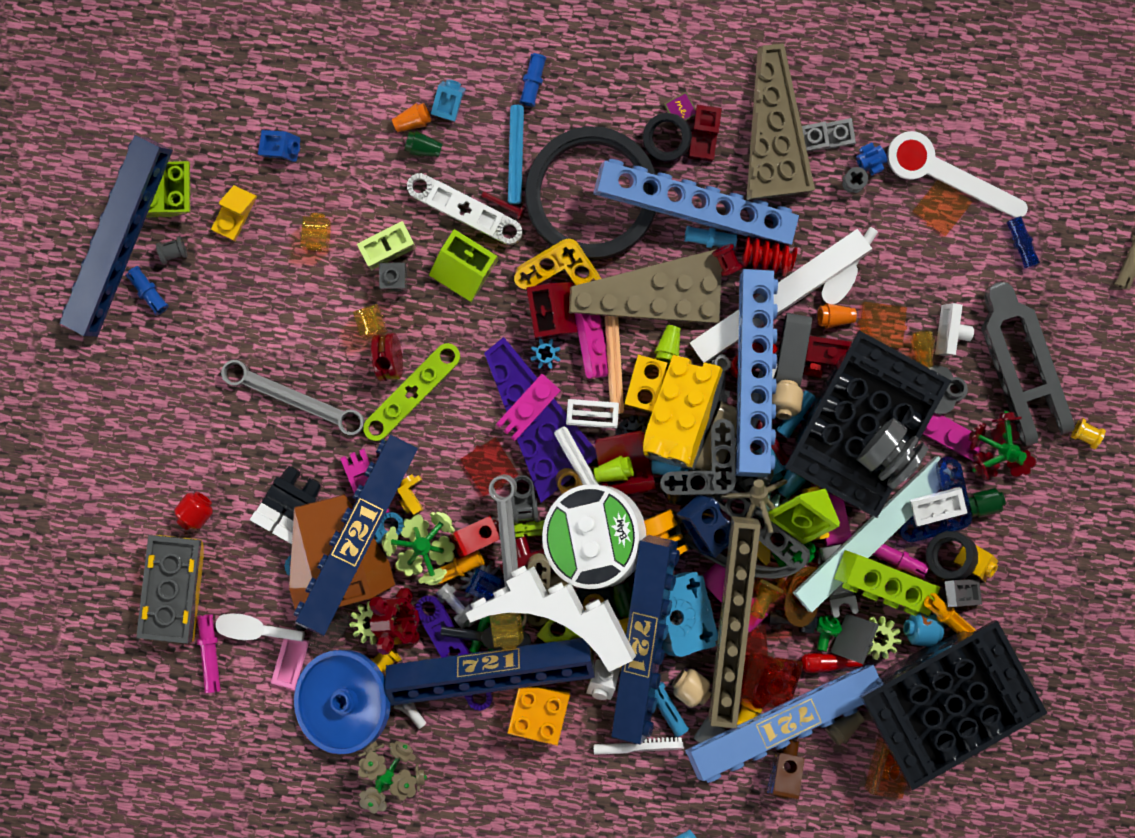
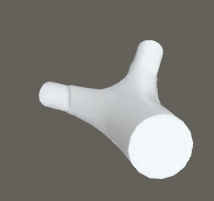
[394,703,426,729]

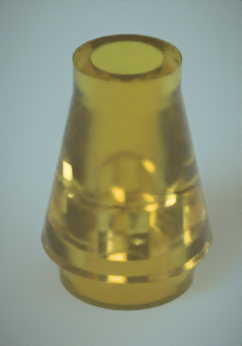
[910,331,935,367]

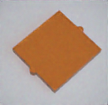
[913,180,972,236]
[858,302,907,349]

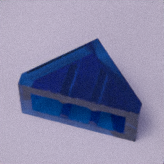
[465,567,505,601]

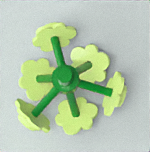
[382,512,455,586]

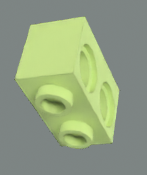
[357,221,416,271]

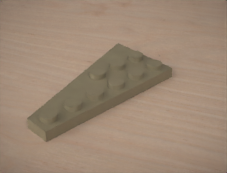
[746,44,815,201]
[569,249,722,324]

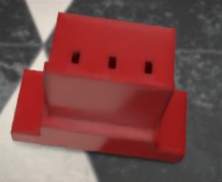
[803,363,823,378]

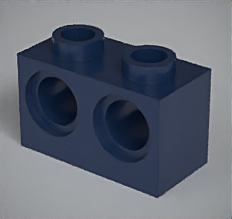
[677,495,731,558]

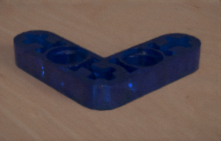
[898,457,972,542]

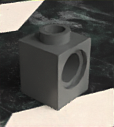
[379,263,408,292]

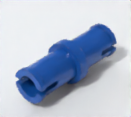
[519,53,547,107]
[125,266,169,315]

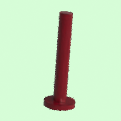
[481,192,526,220]

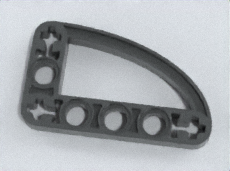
[675,478,810,579]

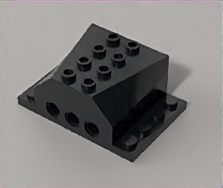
[784,330,951,518]
[860,620,1047,790]

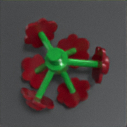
[969,411,1037,480]

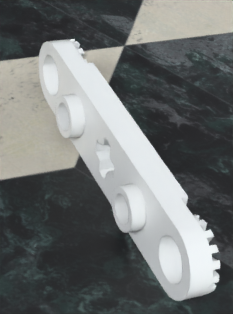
[407,173,522,245]

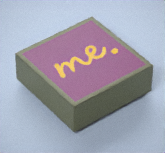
[664,92,696,127]

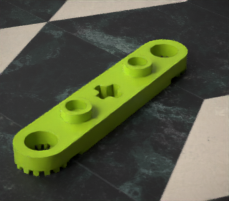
[363,343,461,441]

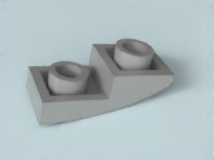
[802,118,856,152]

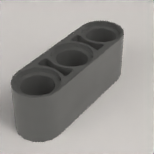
[774,313,812,387]

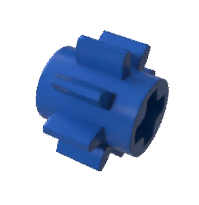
[856,142,887,176]

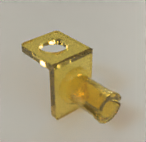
[750,577,785,619]

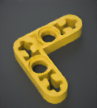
[514,239,602,289]

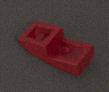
[688,104,722,162]

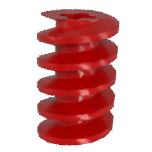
[742,235,798,277]

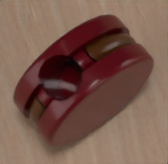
[371,333,403,381]

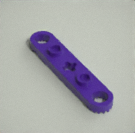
[416,595,493,711]

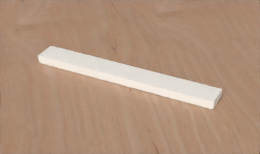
[690,229,872,364]

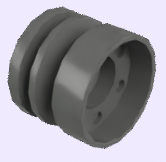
[857,418,929,489]

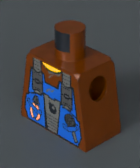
[766,740,805,800]

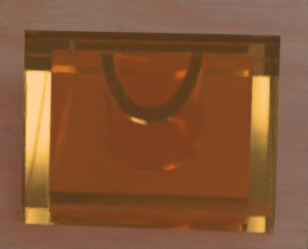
[864,738,907,799]

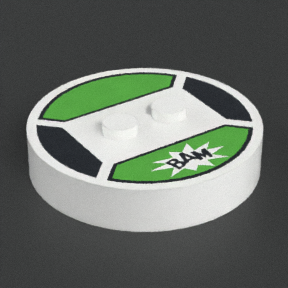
[542,485,646,589]

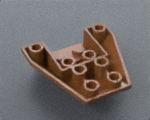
[289,494,395,610]

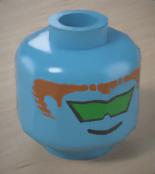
[903,613,944,647]

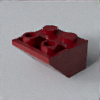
[526,282,578,341]

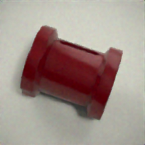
[712,243,743,276]

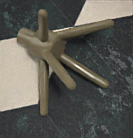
[720,479,787,534]

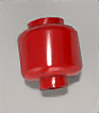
[174,491,213,530]

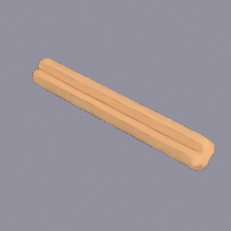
[604,316,624,414]

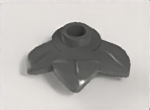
[928,365,968,414]

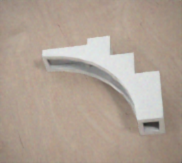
[466,565,636,672]

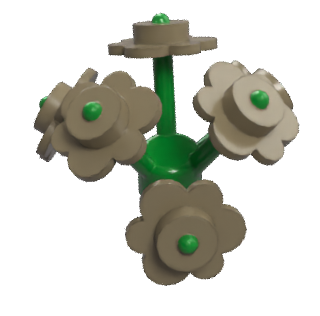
[358,741,427,814]

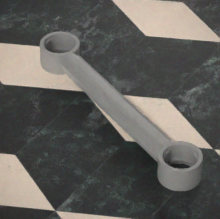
[221,360,365,436]
[489,474,529,630]

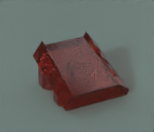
[740,654,803,708]

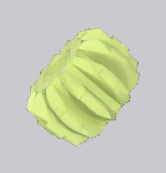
[349,601,394,645]
[867,616,901,660]

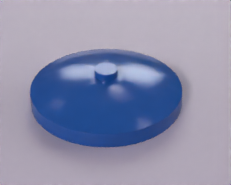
[294,650,391,754]

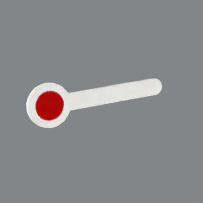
[887,131,1028,218]

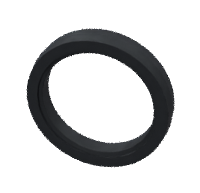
[525,126,656,260]

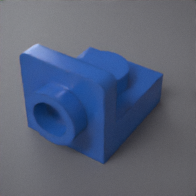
[258,130,300,162]

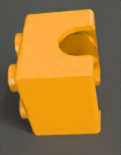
[507,685,570,746]

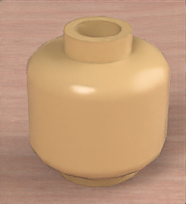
[772,380,803,420]
[672,669,711,708]

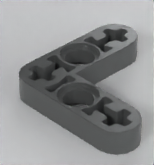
[660,419,736,495]

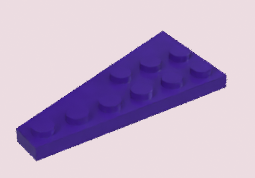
[484,337,597,503]

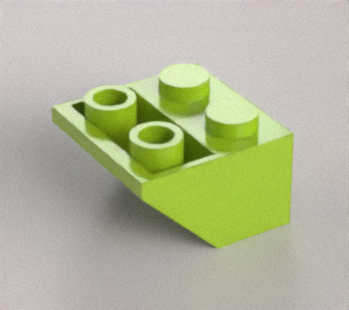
[146,161,190,217]
[429,229,498,303]

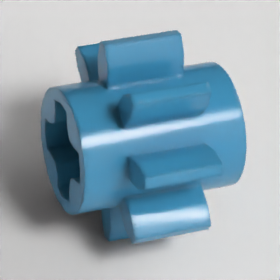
[531,339,561,370]

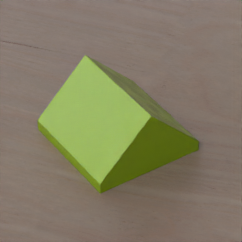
[768,488,840,544]

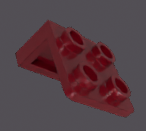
[594,431,655,494]

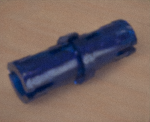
[1006,216,1040,269]

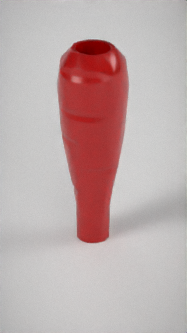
[800,653,863,673]

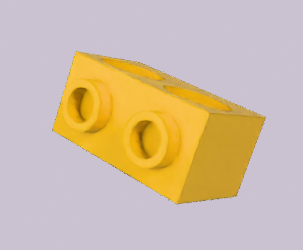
[624,355,668,413]

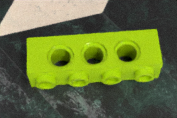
[834,550,940,616]

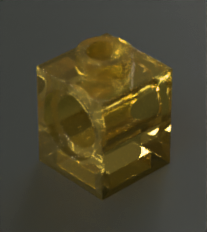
[300,213,332,252]
[353,304,388,339]
[490,613,524,650]

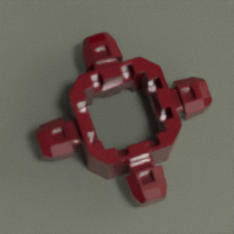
[369,588,420,655]

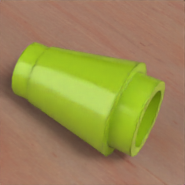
[654,325,681,364]
[594,456,634,483]

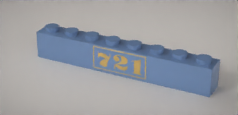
[685,664,879,783]

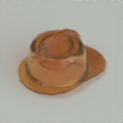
[783,566,818,627]

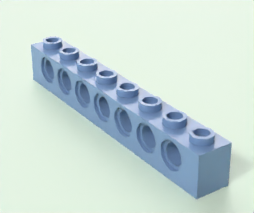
[593,159,799,247]
[735,269,778,477]

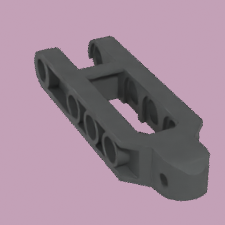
[981,282,1075,447]

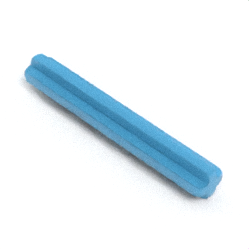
[508,105,524,205]

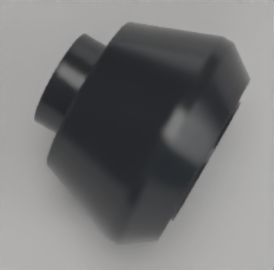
[663,476,696,505]

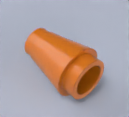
[392,103,431,133]
[817,303,857,328]

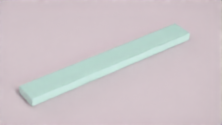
[793,456,954,612]

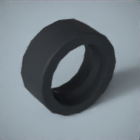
[643,113,692,161]
[926,531,978,581]

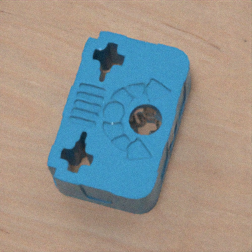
[662,572,718,657]

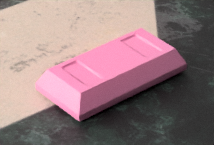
[271,639,309,690]

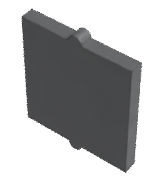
[831,614,879,664]

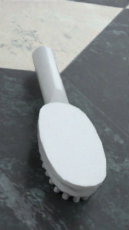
[822,227,878,304]
[216,614,305,641]
[594,737,684,755]

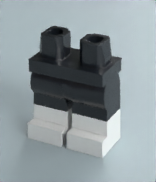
[250,466,322,544]

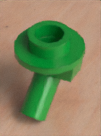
[816,615,842,652]

